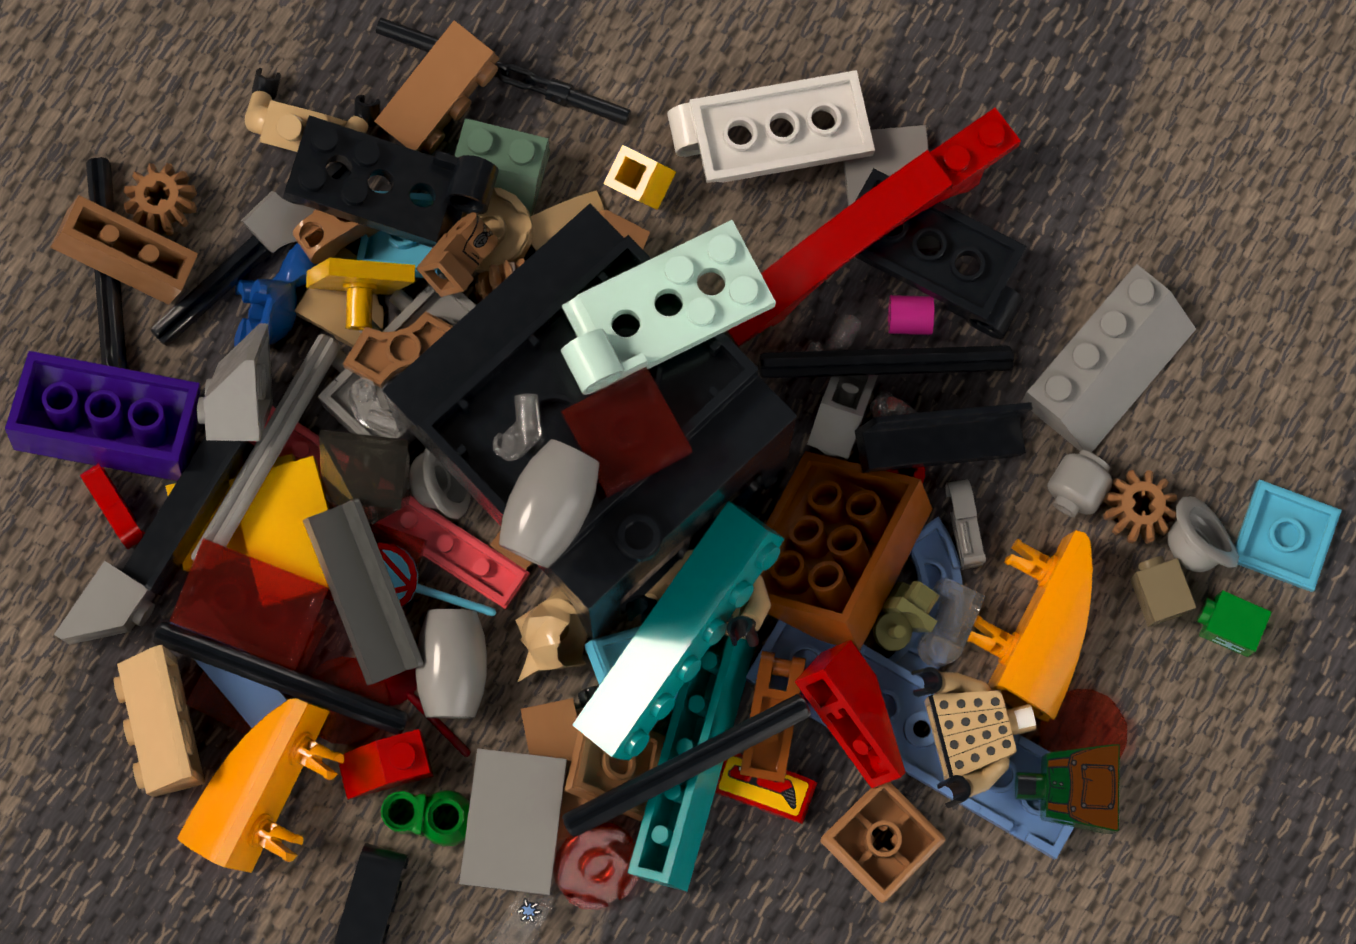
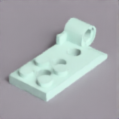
[561,220,776,395]

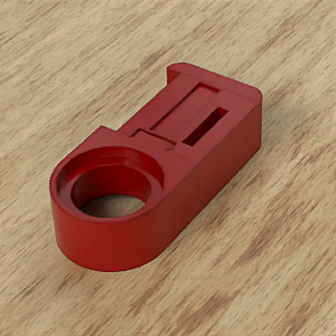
[80,463,145,550]

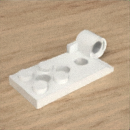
[667,70,875,183]

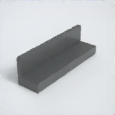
[303,498,423,685]

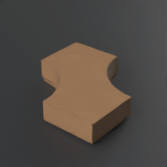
[343,311,453,389]

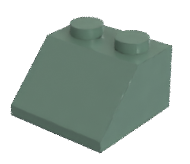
[455,118,550,216]

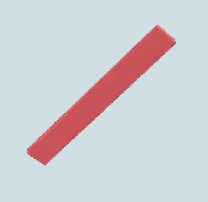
[248,406,530,610]

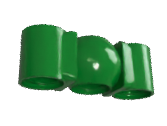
[381,790,470,847]

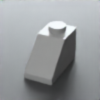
[807,375,878,459]
[54,561,155,645]

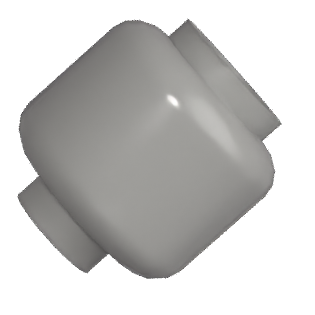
[1047,450,1113,518]

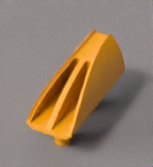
[965,530,1093,722]
[177,698,344,873]

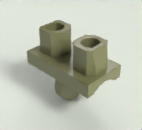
[873,581,940,651]

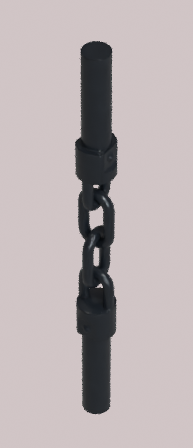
[376,17,631,126]

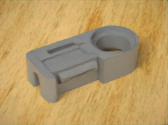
[945,479,986,570]

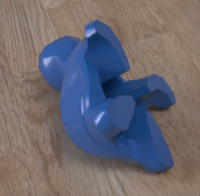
[234,243,318,347]

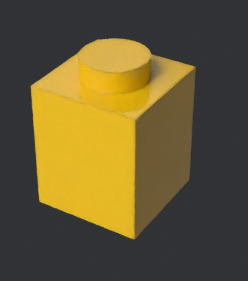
[604,145,676,210]

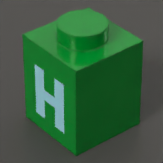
[1197,590,1272,657]

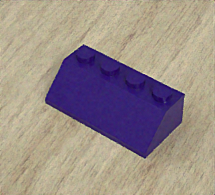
[5,351,201,481]

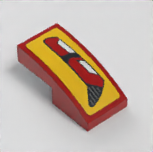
[715,754,817,824]

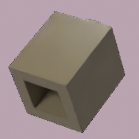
[1130,556,1196,627]

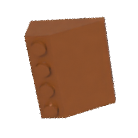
[760,451,933,652]

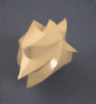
[515,586,588,682]

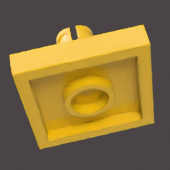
[306,258,415,331]

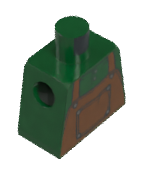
[1015,744,1120,834]

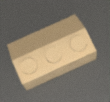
[113,645,205,797]

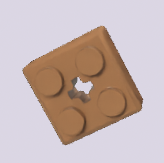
[821,782,945,903]

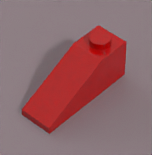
[794,640,906,788]

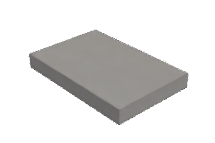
[843,125,940,259]
[459,748,567,895]

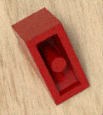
[338,729,434,800]

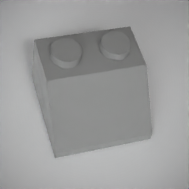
[197,323,273,441]

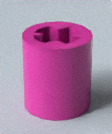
[888,295,934,335]

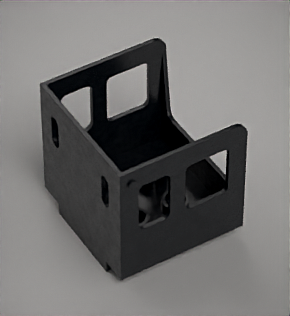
[382,203,797,640]

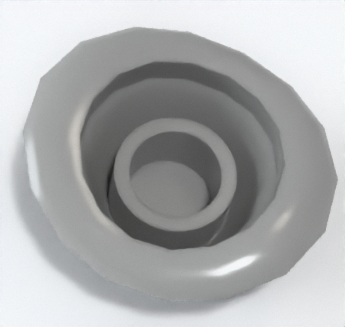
[408,448,471,519]
[1168,496,1239,572]

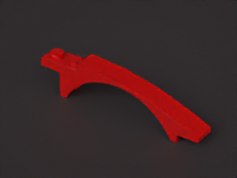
[726,107,1021,348]

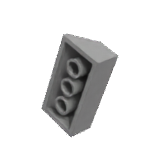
[1021,264,1196,453]

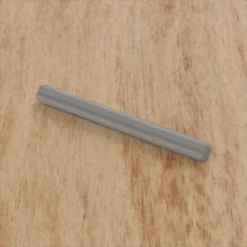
[191,334,340,570]

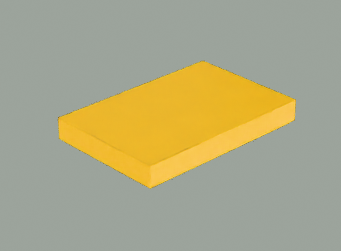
[229,456,329,608]

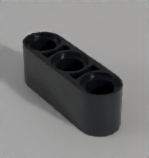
[334,843,409,944]

